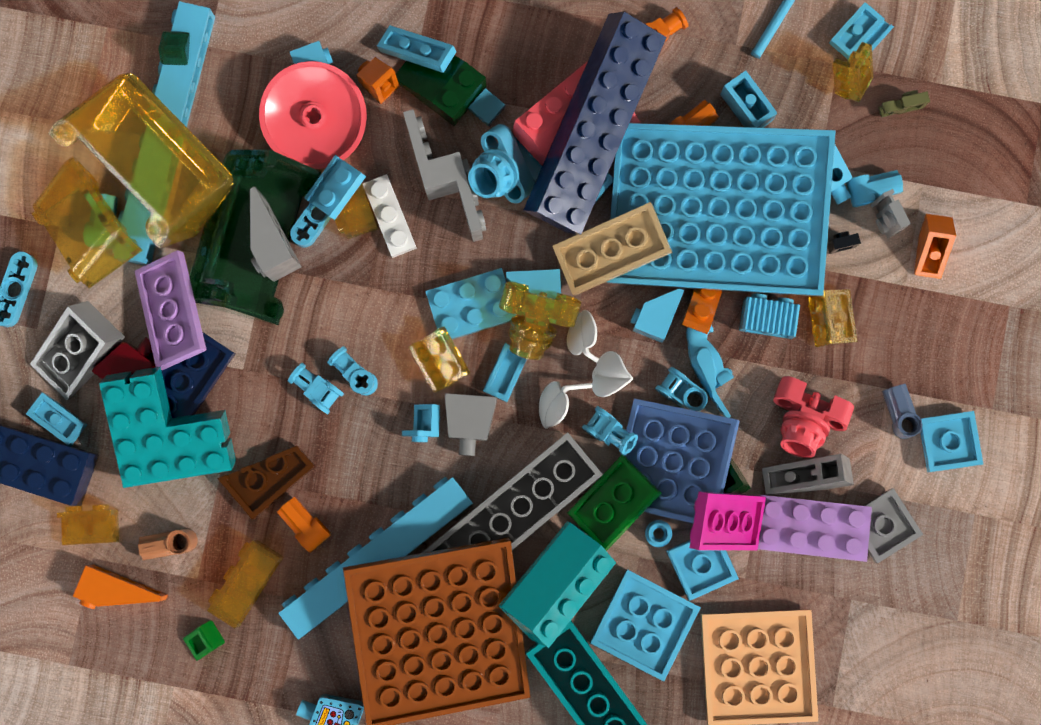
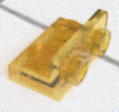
[833,42,873,102]
[808,289,858,347]
[408,326,470,393]
[57,504,119,545]

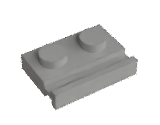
[870,189,911,238]

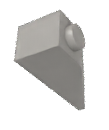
[762,454,854,495]

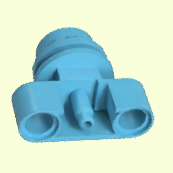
[468,124,535,203]

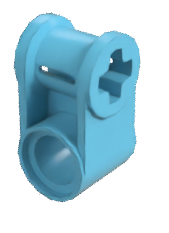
[655,367,708,412]

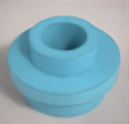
[645,520,672,547]

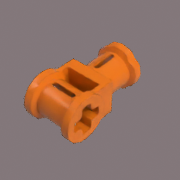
[645,7,688,41]

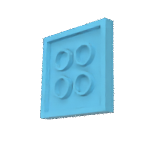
[590,569,701,681]

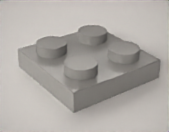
[863,488,923,564]

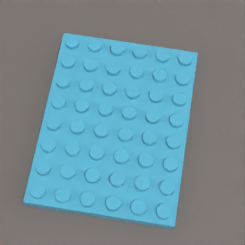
[606,123,836,296]

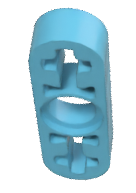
[290,203,331,248]
[0,252,38,327]

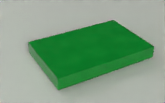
[567,454,662,551]

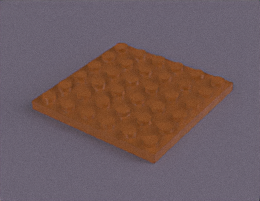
[343,538,531,725]

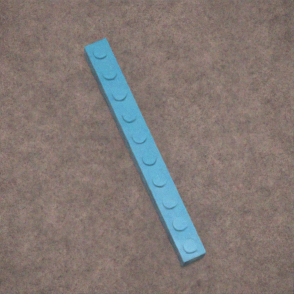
[111,1,215,266]

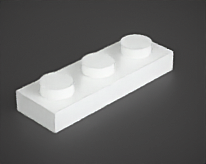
[363,174,417,258]

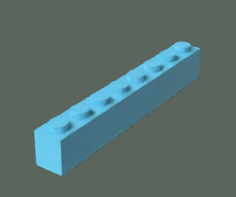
[278,477,473,640]

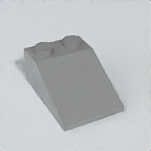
[250,187,302,282]
[30,301,125,400]

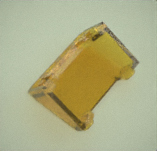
[31,156,143,288]

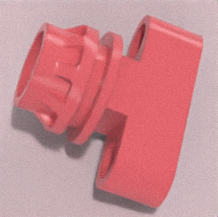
[773,376,854,458]

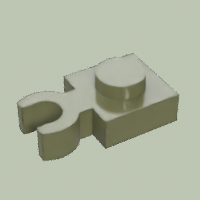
[878,90,930,118]

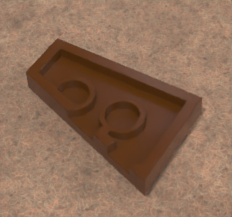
[217,446,316,520]

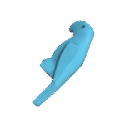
[686,325,734,418]

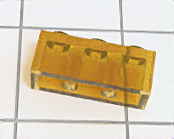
[207,540,284,629]

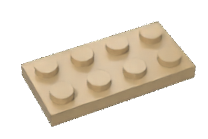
[552,202,673,296]

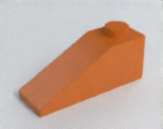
[73,564,168,609]

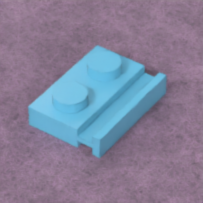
[829,2,894,68]
[304,155,366,220]

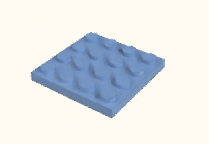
[620,398,740,524]

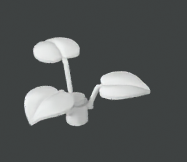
[539,310,633,429]

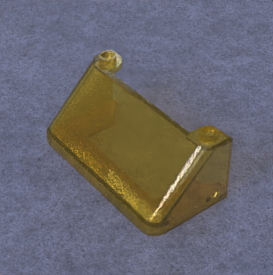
[48,73,233,248]

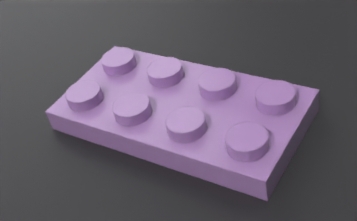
[135,250,206,370]
[758,495,872,562]

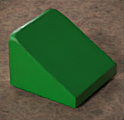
[183,620,225,661]

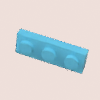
[377,25,457,73]

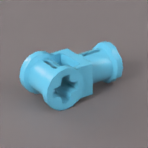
[327,346,378,396]
[288,363,344,415]
[581,406,638,455]

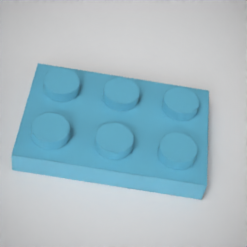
[426,268,518,343]

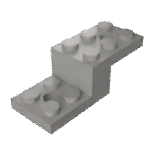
[403,109,486,242]

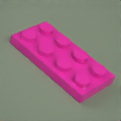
[689,491,766,550]

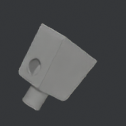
[445,393,497,456]

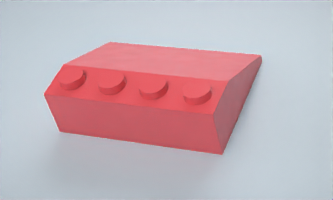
[512,61,642,166]

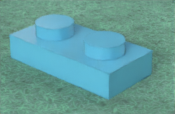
[26,392,88,446]

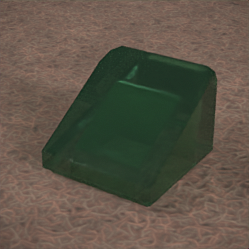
[158,32,190,65]

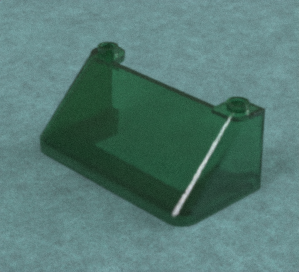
[190,150,321,325]

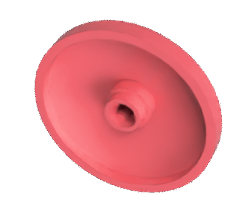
[259,61,367,169]

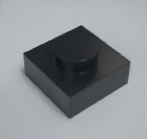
[827,231,861,254]

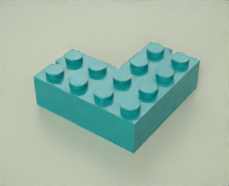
[99,366,236,488]

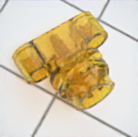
[499,282,581,360]

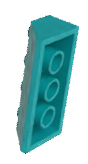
[498,521,616,648]

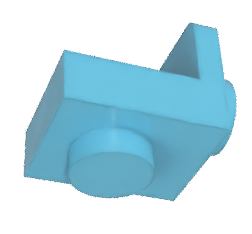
[402,404,440,442]

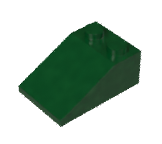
[396,55,487,126]

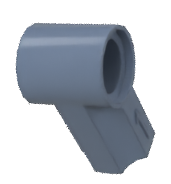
[882,384,923,439]

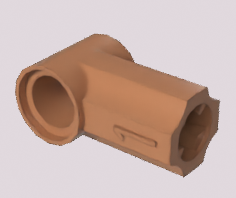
[138,529,198,560]

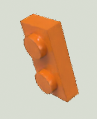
[682,288,722,334]

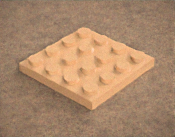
[701,609,818,725]

